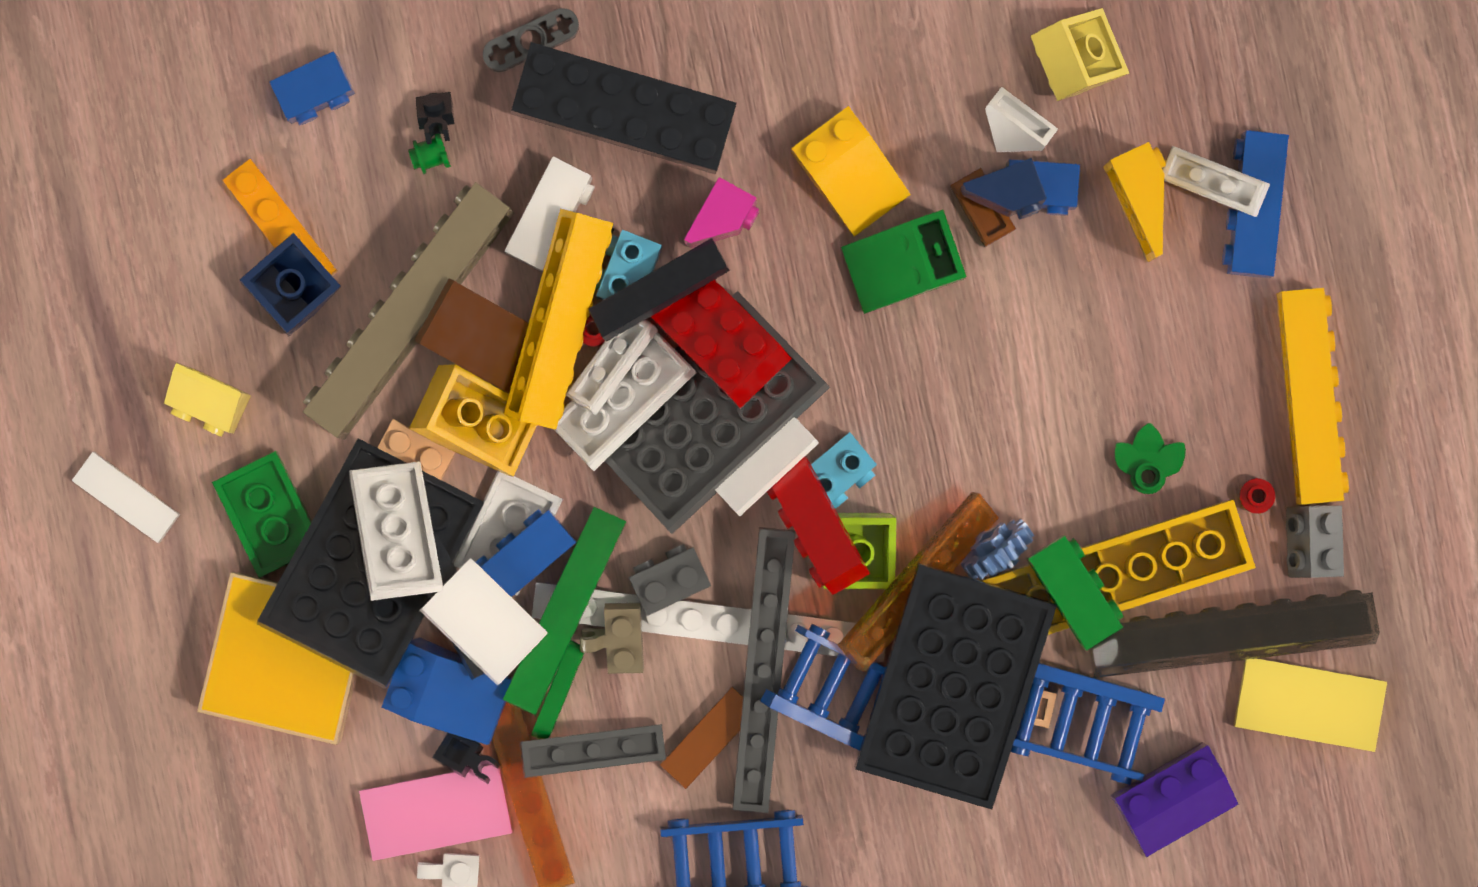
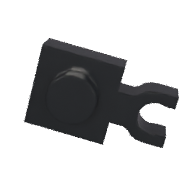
[416,92,455,144]
[432,733,500,784]

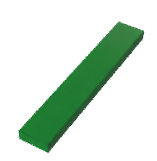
[503,507,626,716]

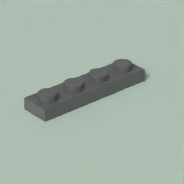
[520,724,666,778]

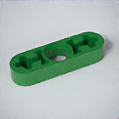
[531,641,585,739]

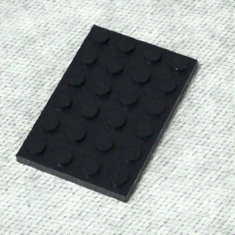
[257,438,484,690]
[854,563,1057,810]

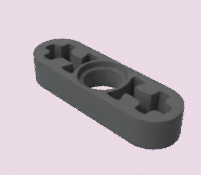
[483,8,579,72]

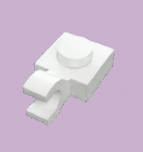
[417,853,479,887]

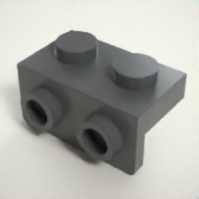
[1286,506,1344,578]
[629,544,712,616]

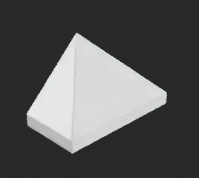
[985,87,1058,152]

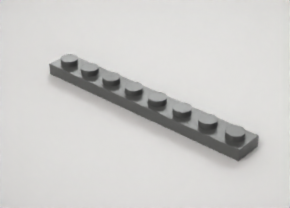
[733,527,796,813]

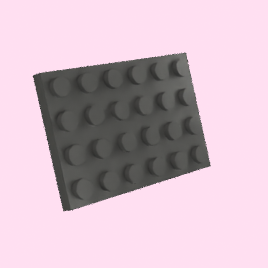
[605,291,830,534]

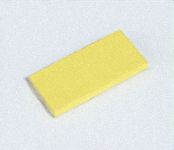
[1234,657,1387,752]

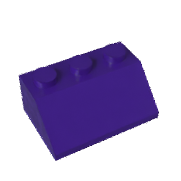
[1111,742,1239,857]

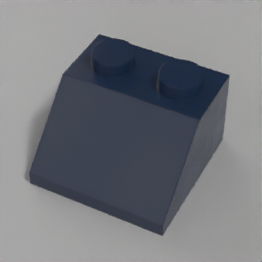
[960,158,1047,220]
[239,233,341,337]

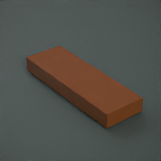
[660,686,743,789]

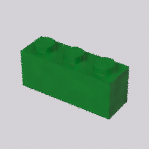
[1026,535,1124,651]

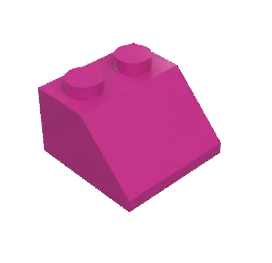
[684,177,759,248]

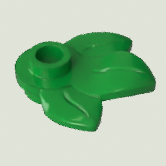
[1115,423,1186,494]

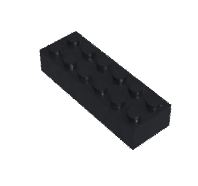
[511,42,737,174]

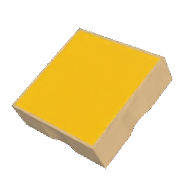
[197,572,354,745]

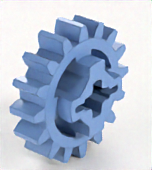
[960,519,1034,580]

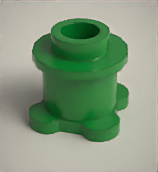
[408,134,451,174]

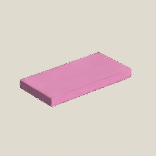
[359,765,513,861]

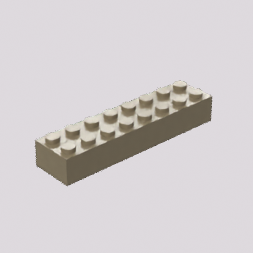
[303,182,514,440]

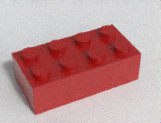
[650,280,792,408]

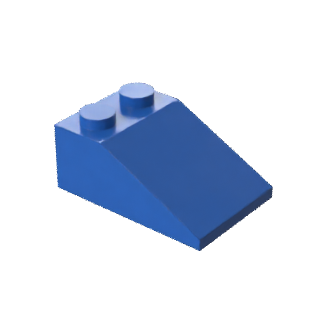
[381,637,513,745]

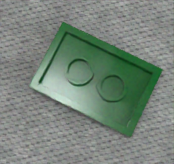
[212,451,312,578]

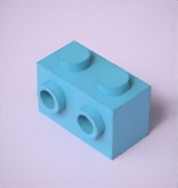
[595,230,663,300]
[811,432,877,509]

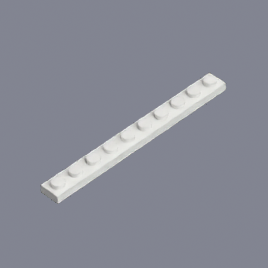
[532,582,888,662]

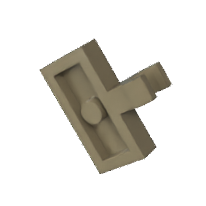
[580,603,644,674]

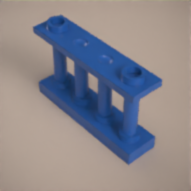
[760,624,885,750]
[1011,663,1165,785]
[661,810,808,887]

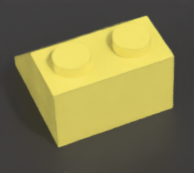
[1031,8,1129,101]
[164,363,251,437]

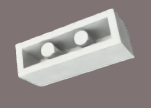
[505,156,595,272]

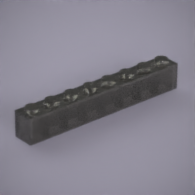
[1089,590,1380,678]

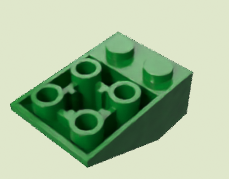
[841,210,967,314]

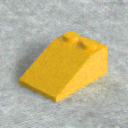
[791,106,911,237]
[1103,142,1166,262]
[409,364,537,477]

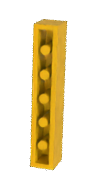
[503,208,613,430]
[1276,288,1349,505]

